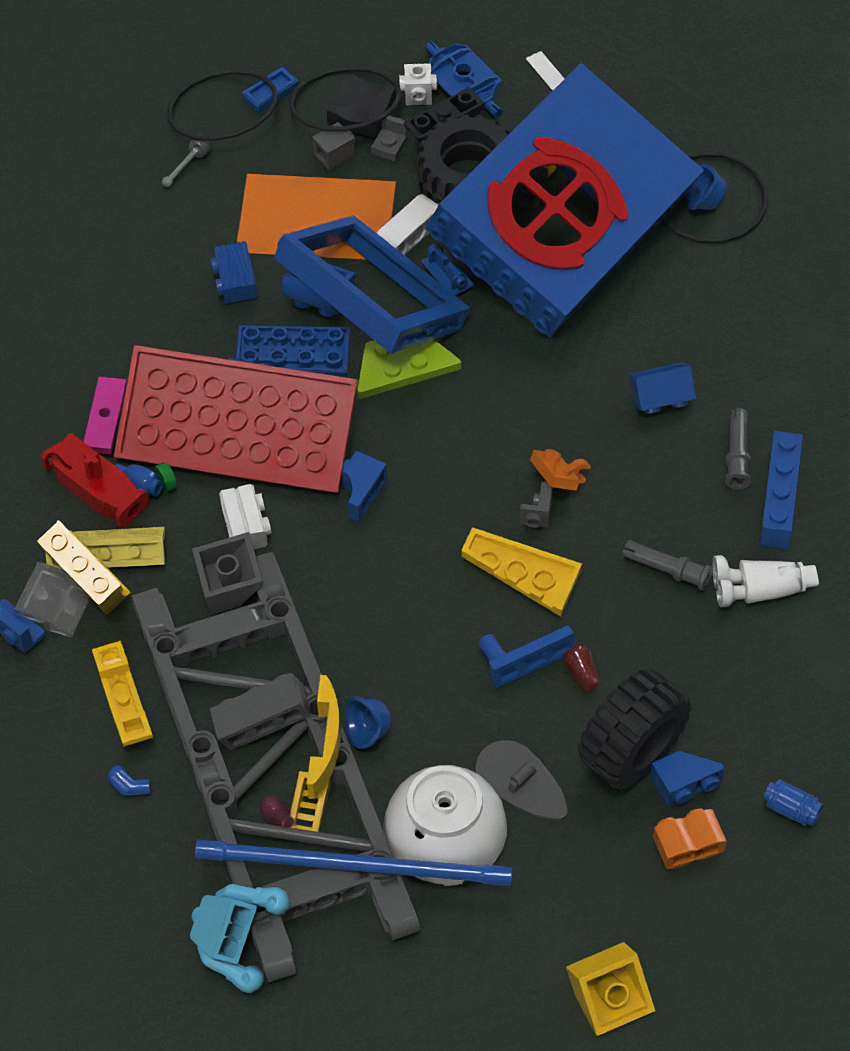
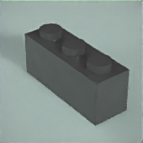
[210,673,312,751]

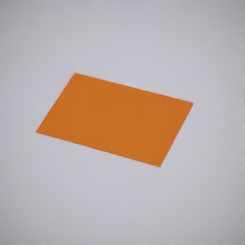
[237,174,396,260]

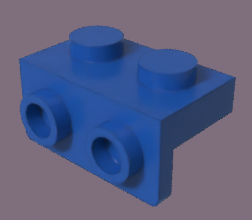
[0,599,45,653]

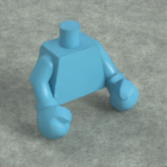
[190,884,290,993]

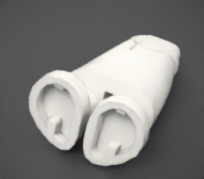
[712,555,819,607]

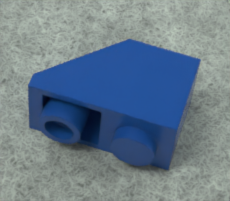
[650,751,724,807]

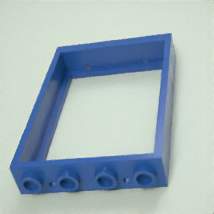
[274,215,470,354]

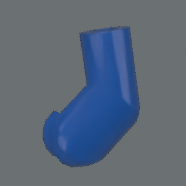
[108,765,151,796]

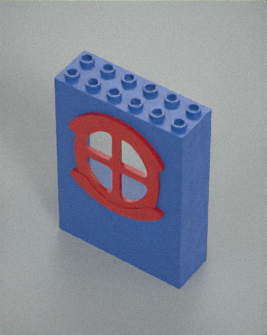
[426,63,704,338]

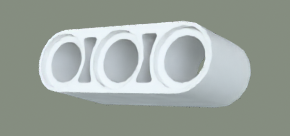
[377,194,438,255]

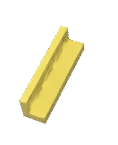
[46,527,165,571]

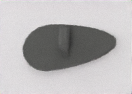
[475,740,568,821]

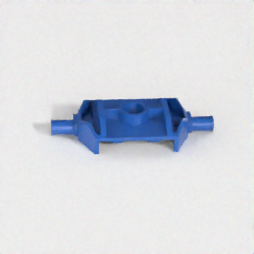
[425,40,503,119]

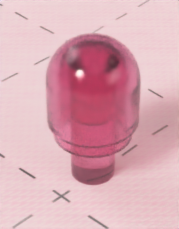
[260,795,294,828]

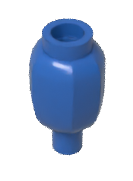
[115,464,163,497]

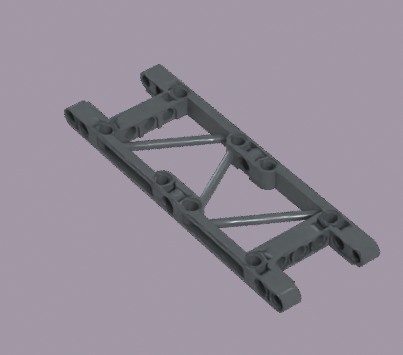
[131,551,420,983]

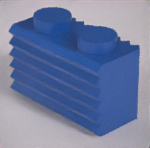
[210,241,258,304]

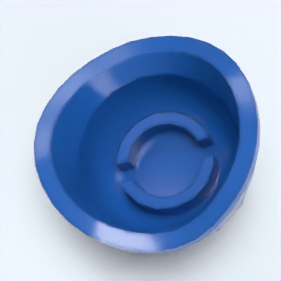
[687,164,727,210]
[345,696,391,749]

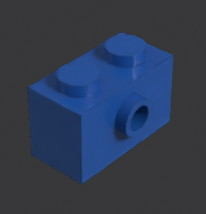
[629,362,696,413]

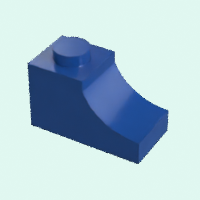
[342,451,387,523]

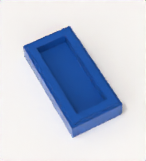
[241,66,299,113]

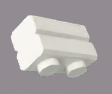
[219,484,271,549]

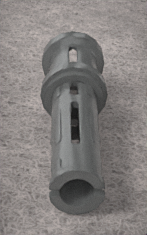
[725,408,751,490]
[623,540,713,591]

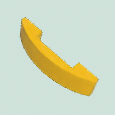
[92,641,153,747]
[307,675,340,799]

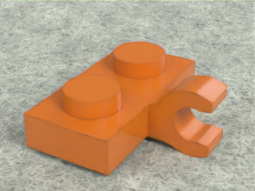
[530,449,591,491]

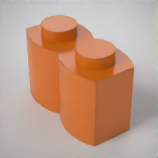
[653,808,727,869]

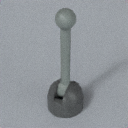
[162,134,212,187]

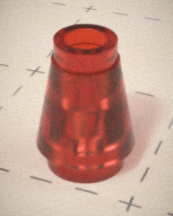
[563,644,600,691]

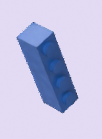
[759,431,803,550]

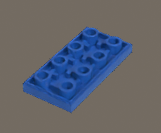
[236,325,350,378]

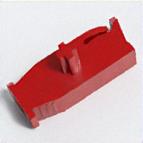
[41,433,149,529]

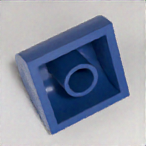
[282,263,356,317]

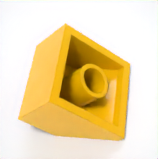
[566,942,655,1036]

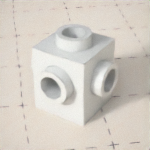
[399,64,437,105]

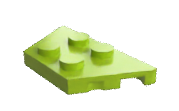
[358,339,461,399]

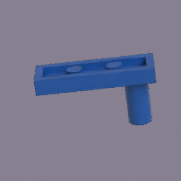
[478,625,576,689]

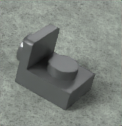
[371,115,409,162]
[519,482,553,528]

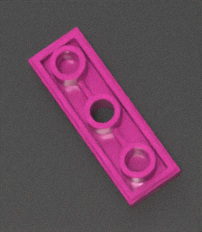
[84,377,127,454]

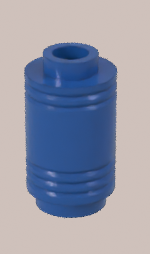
[763,779,824,826]

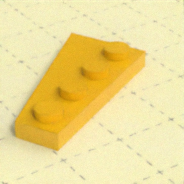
[461,527,582,617]

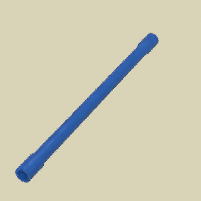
[195,839,513,886]

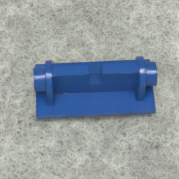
[421,244,474,296]

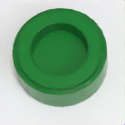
[154,462,177,492]

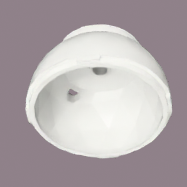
[384,765,507,886]

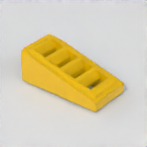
[287,771,332,832]

